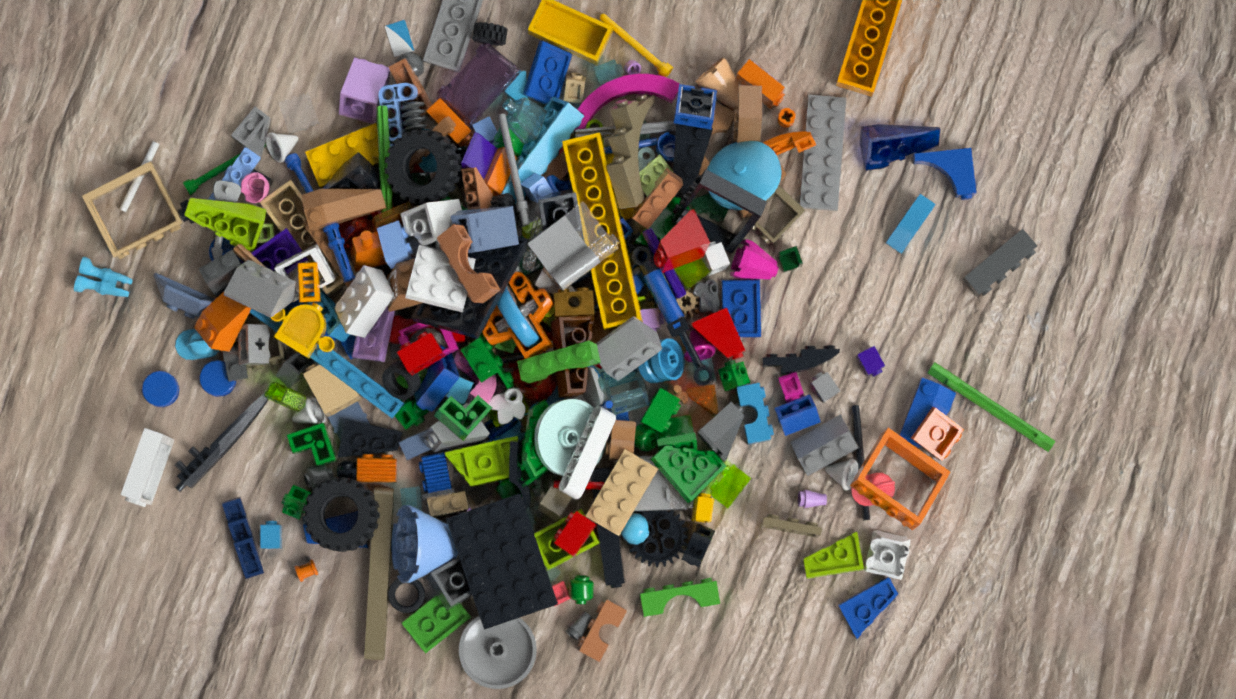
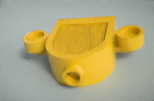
[271,302,335,358]

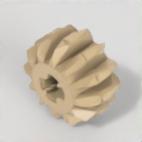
[673,286,700,318]

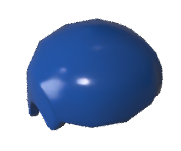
[656,132,675,162]

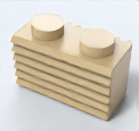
[427,491,469,518]

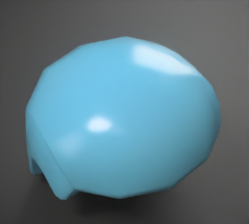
[621,513,649,544]

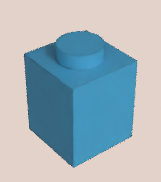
[260,521,282,549]

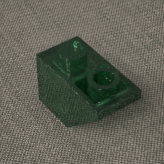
[689,193,729,222]

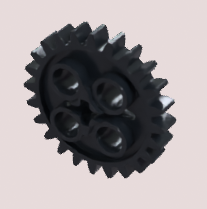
[627,509,689,568]

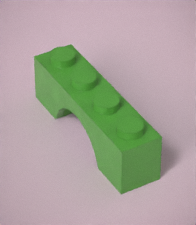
[517,341,601,383]
[640,578,720,617]

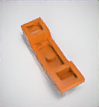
[763,131,816,155]

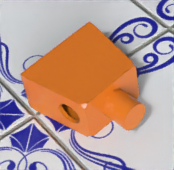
[351,231,387,272]

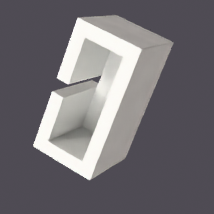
[701,241,730,276]

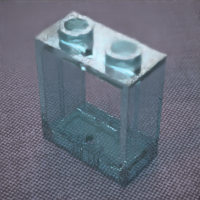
[600,367,650,415]

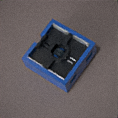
[674,84,717,129]

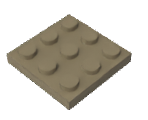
[760,514,822,538]

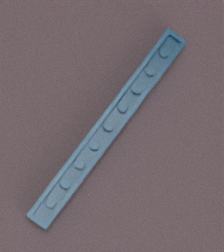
[250,309,404,419]

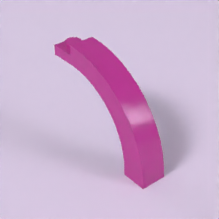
[574,74,680,132]

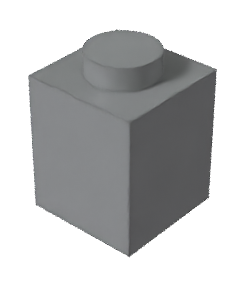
[811,372,840,403]

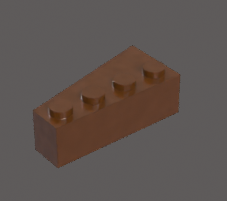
[550,316,595,398]

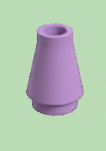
[797,489,827,509]

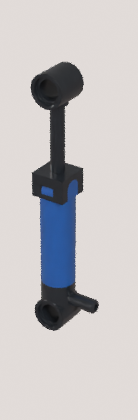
[632,246,715,385]

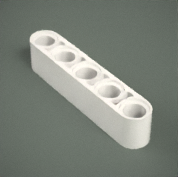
[559,405,616,499]

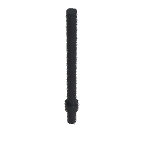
[852,405,870,521]

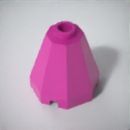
[730,239,779,280]

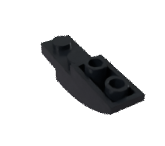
[762,345,840,374]

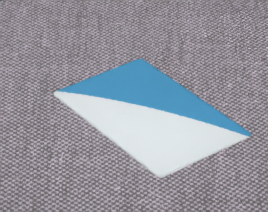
[385,20,414,57]

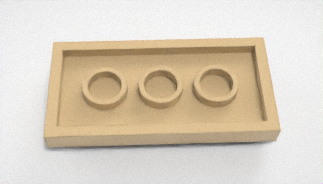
[586,449,658,536]

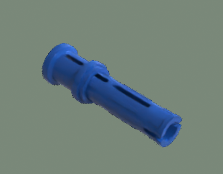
[322,223,355,282]

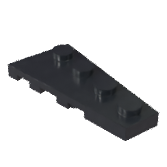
[673,124,713,199]

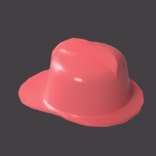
[851,473,895,506]

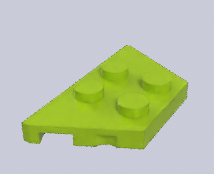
[445,436,519,487]

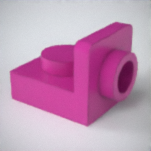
[778,372,804,403]

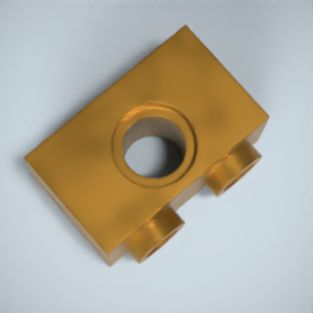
[554,288,594,318]

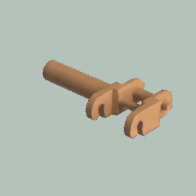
[667,383,688,405]

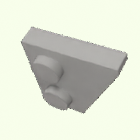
[231,107,271,158]

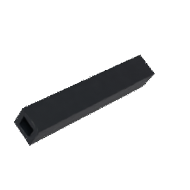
[591,467,626,588]

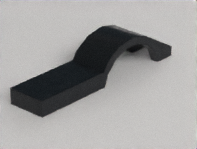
[509,440,531,511]

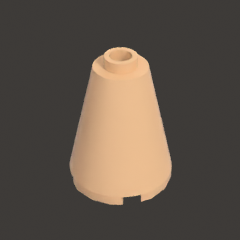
[695,58,740,111]

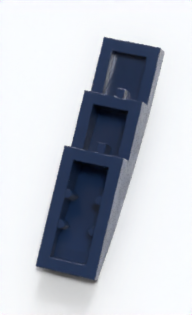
[222,496,264,579]

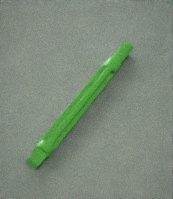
[927,362,1056,452]

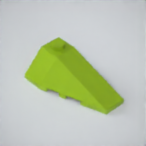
[185,198,266,252]

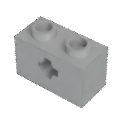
[238,324,270,365]

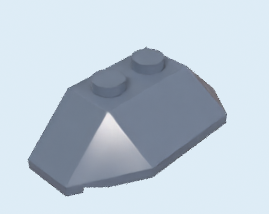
[154,273,215,319]

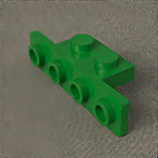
[461,333,514,388]

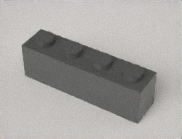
[962,229,1037,297]

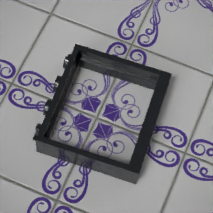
[671,169,767,254]

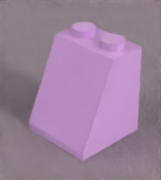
[339,57,390,124]

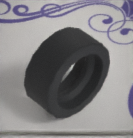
[382,361,421,400]
[388,579,425,613]

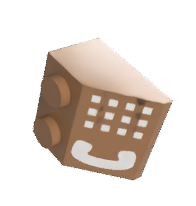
[386,258,423,312]

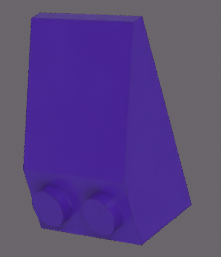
[240,228,308,277]

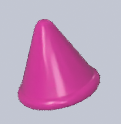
[684,330,716,363]

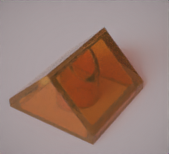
[685,384,719,417]

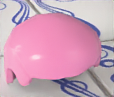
[241,172,270,204]

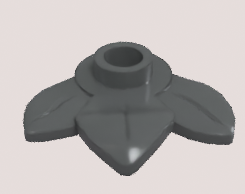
[693,279,720,314]

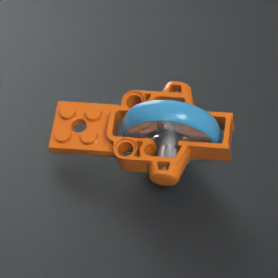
[482,272,554,359]

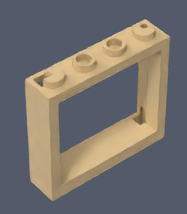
[82,161,184,259]

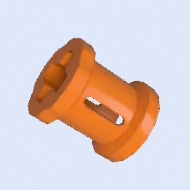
[778,108,796,128]
[294,559,319,582]

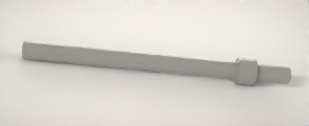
[498,114,530,226]

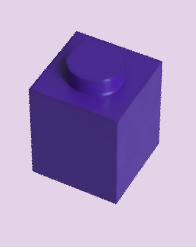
[856,346,885,377]

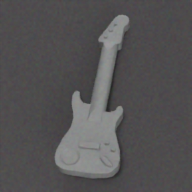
[211,181,241,260]

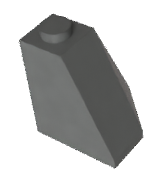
[697,402,744,462]

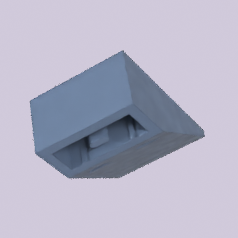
[451,206,519,253]

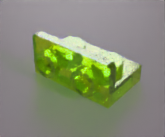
[710,464,751,509]

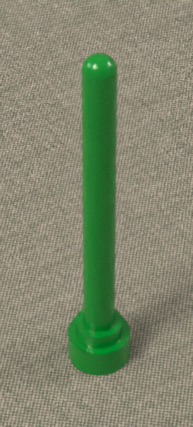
[182,143,266,195]

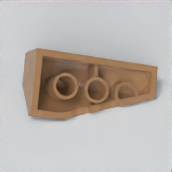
[302,189,387,232]

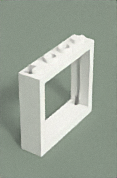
[121,428,175,507]

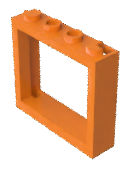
[850,427,951,531]

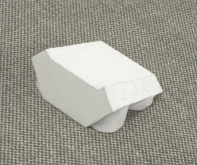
[864,530,911,579]

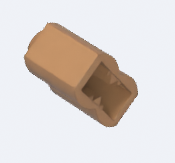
[606,420,636,460]

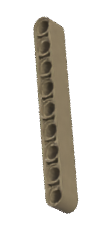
[364,487,394,660]

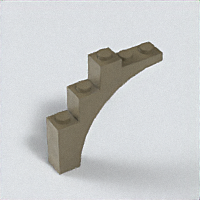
[606,94,656,209]

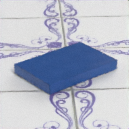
[523,41,572,105]
[721,280,761,338]

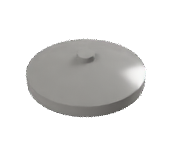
[459,616,537,689]

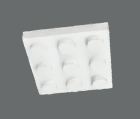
[405,245,476,312]

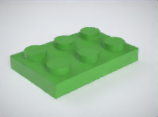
[402,595,471,654]

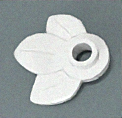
[489,388,526,424]

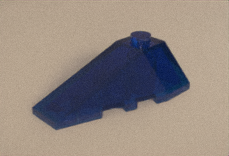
[859,124,941,171]

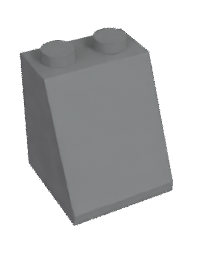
[423,402,490,452]

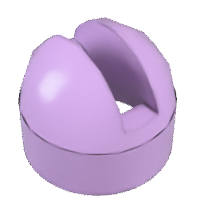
[624,60,641,75]

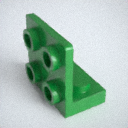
[657,415,697,451]

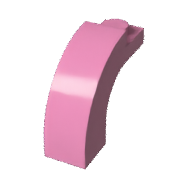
[454,349,496,404]

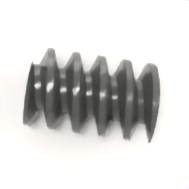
[401,101,427,134]

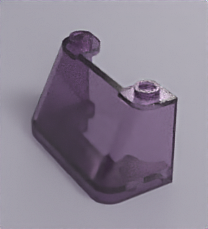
[437,43,522,130]

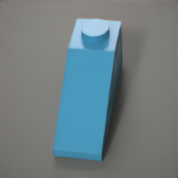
[306,288,351,342]

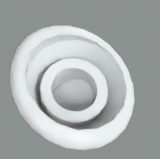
[266,132,298,163]
[292,395,325,425]
[825,459,858,491]

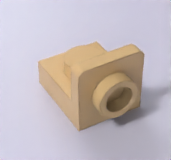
[564,73,586,103]

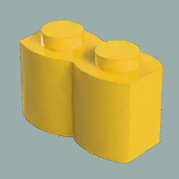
[691,493,714,523]

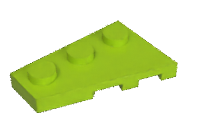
[803,531,864,579]

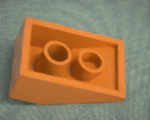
[194,292,251,352]

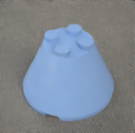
[391,505,458,583]

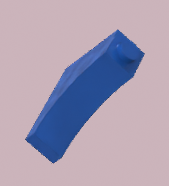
[913,148,977,200]
[414,344,460,412]

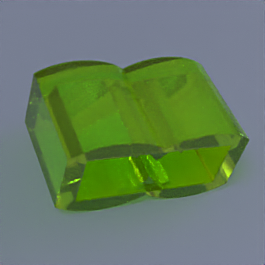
[265,382,306,412]

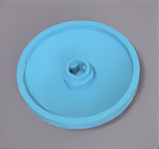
[707,141,782,210]

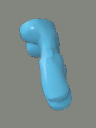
[74,257,133,297]

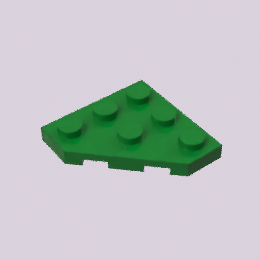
[522,400,549,479]
[651,446,726,503]

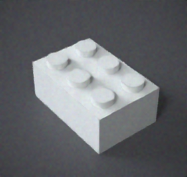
[334,265,395,338]

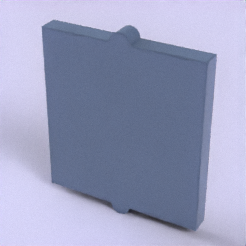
[328,401,370,440]

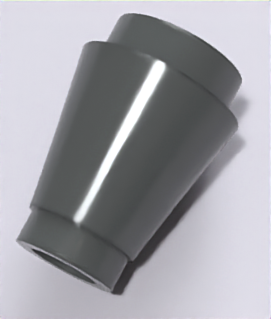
[566,611,592,641]

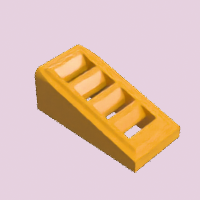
[298,262,321,303]

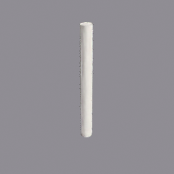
[119,141,160,212]

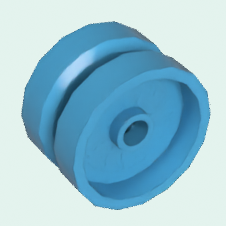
[638,338,685,383]

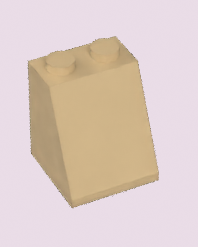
[303,364,362,417]

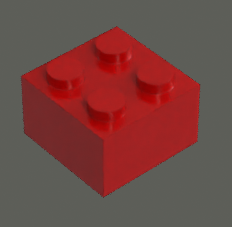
[397,332,446,376]
[553,511,596,557]

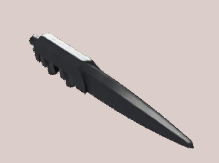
[175,383,277,492]

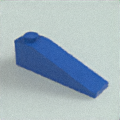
[899,378,956,449]

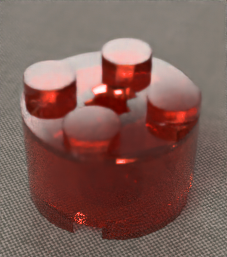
[513,365,557,402]

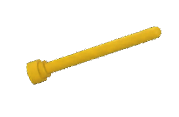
[599,14,674,77]

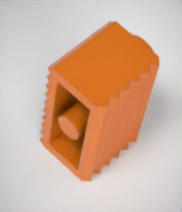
[357,454,397,483]

